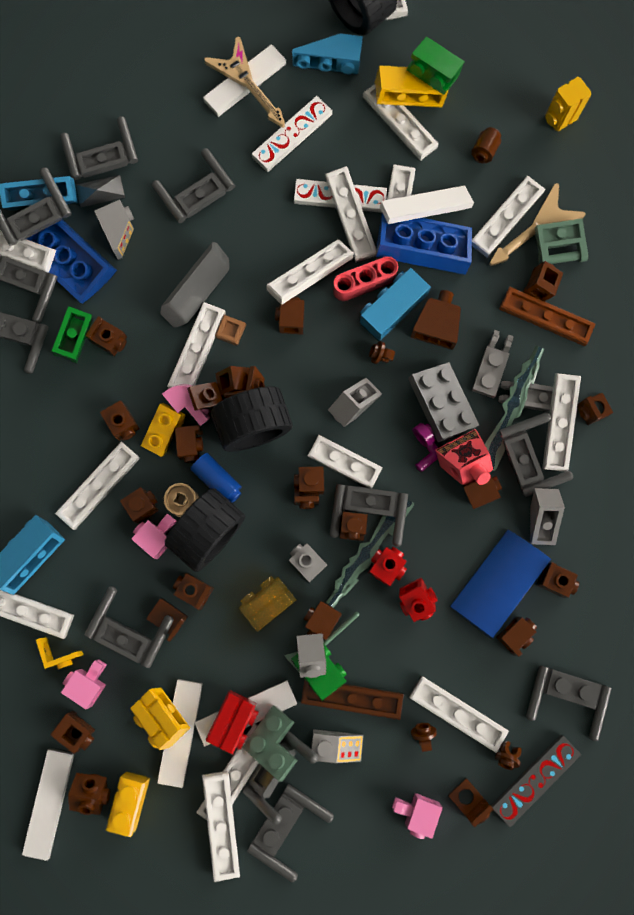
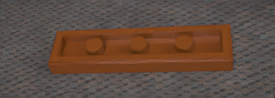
[499,287,596,346]

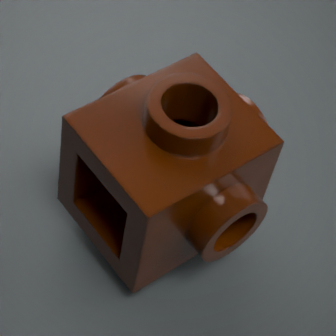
[68,773,111,815]

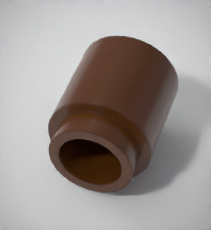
[471,127,501,163]

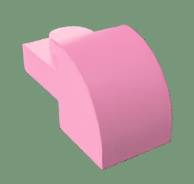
[162,384,210,426]

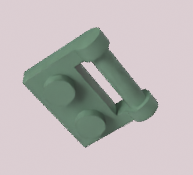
[535,219,588,264]

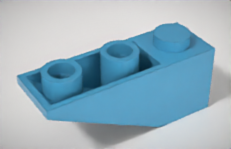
[292,34,363,74]

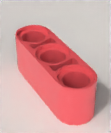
[333,256,398,301]

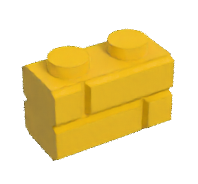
[546,77,591,131]
[131,688,190,750]
[106,772,150,837]

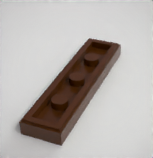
[301,680,404,720]

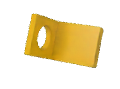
[36,637,83,670]

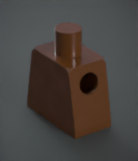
[410,290,461,350]

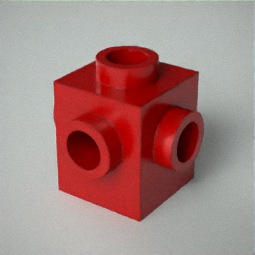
[368,546,407,587]
[399,578,438,622]

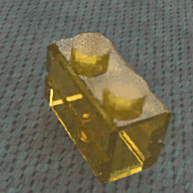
[239,576,297,632]

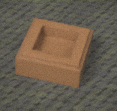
[215,315,246,346]

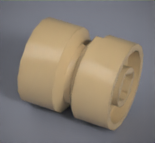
[164,483,199,517]

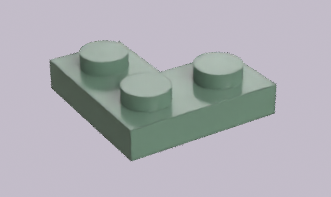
[242,705,298,782]

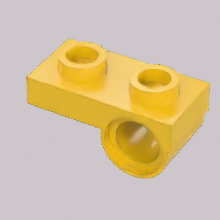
[141,403,185,457]

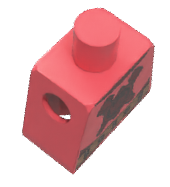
[435,429,493,485]

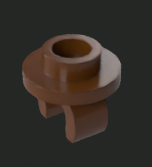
[369,341,395,364]
[411,723,437,752]
[495,741,522,770]

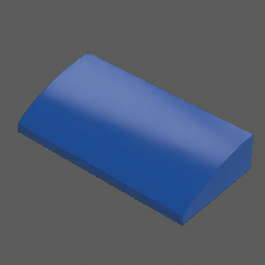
[376,212,472,275]
[26,220,117,304]
[450,530,551,638]

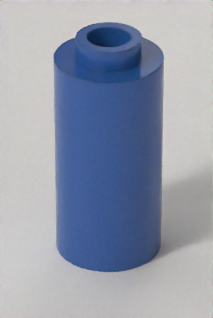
[190,453,242,503]

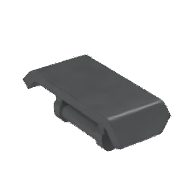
[160,242,229,327]

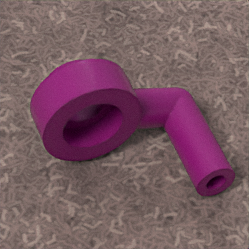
[412,423,438,472]

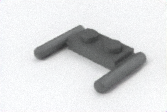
[60,116,138,180]
[152,148,235,223]
[0,167,72,246]
[0,255,58,323]
[0,312,49,374]
[499,412,573,497]
[329,484,408,547]
[84,586,174,668]
[526,665,612,741]
[243,731,318,825]
[246,783,334,883]

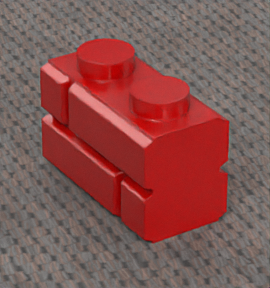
[205,690,259,754]

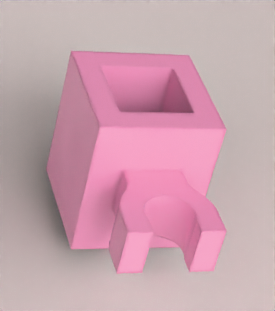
[132,514,177,559]
[61,659,107,709]
[392,793,442,839]

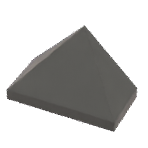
[76,175,125,207]

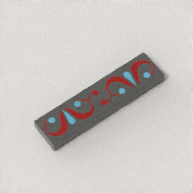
[491,734,581,827]

